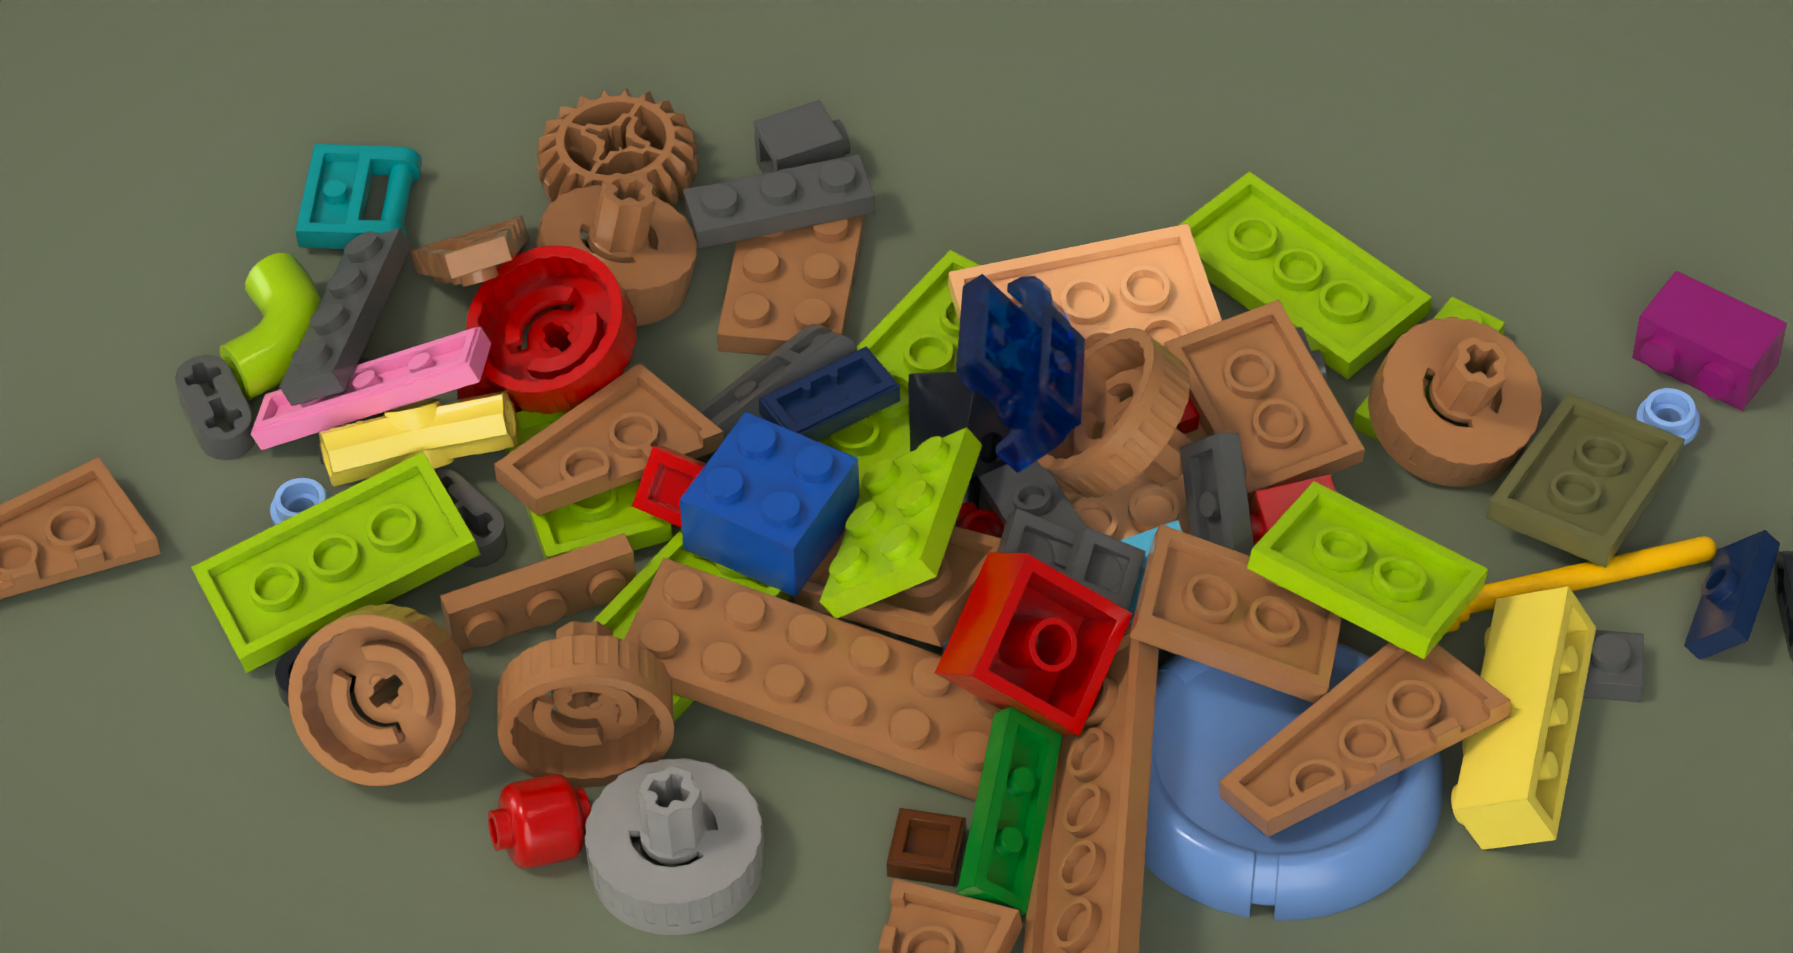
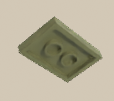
[1487,393,1685,568]

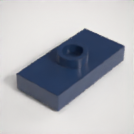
[759,346,900,441]
[1684,530,1780,660]

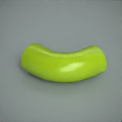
[219,253,321,401]

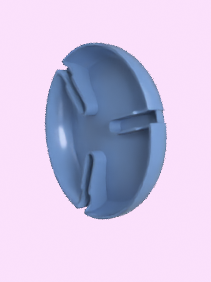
[1144,642,1444,921]

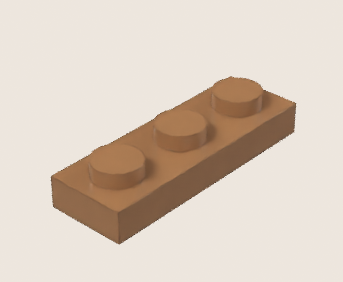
[440,533,636,652]

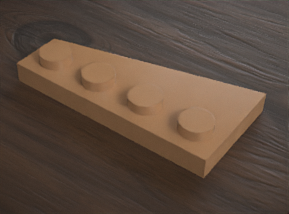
[409,215,529,287]
[0,457,161,599]
[1219,642,1511,837]

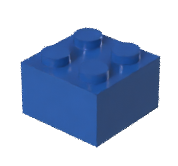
[680,412,859,597]

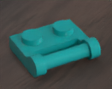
[295,144,422,249]

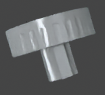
[585,758,765,935]

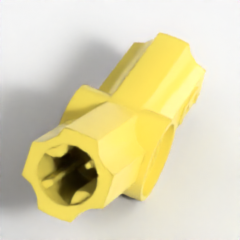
[319,391,519,487]

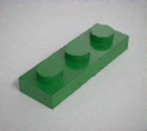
[957,706,1062,916]

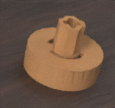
[535,172,698,326]
[1368,317,1542,487]
[1033,328,1193,498]
[288,604,472,786]
[497,620,674,787]

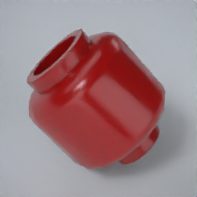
[488,774,591,869]

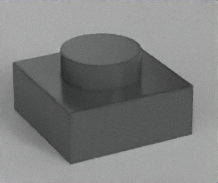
[1583,630,1644,702]

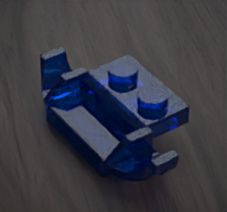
[956,274,1085,473]

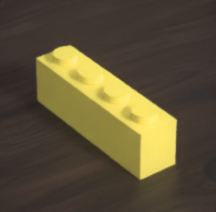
[1451,586,1596,850]

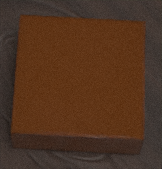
[887,808,966,887]

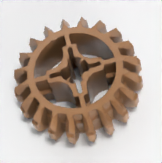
[537,88,698,210]

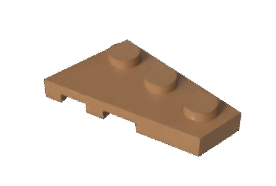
[494,362,724,516]

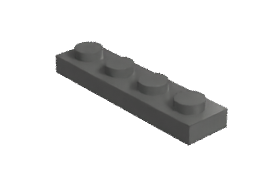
[280,228,412,406]

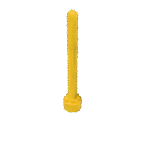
[1446,536,1717,633]

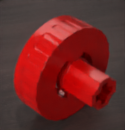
[466,245,637,414]

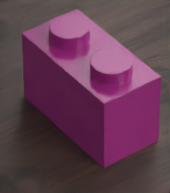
[1632,271,1787,411]

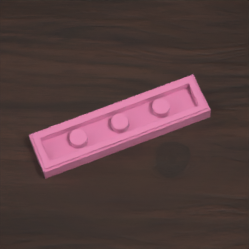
[251,327,491,450]

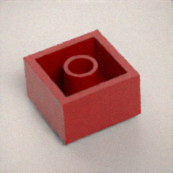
[935,552,1133,736]

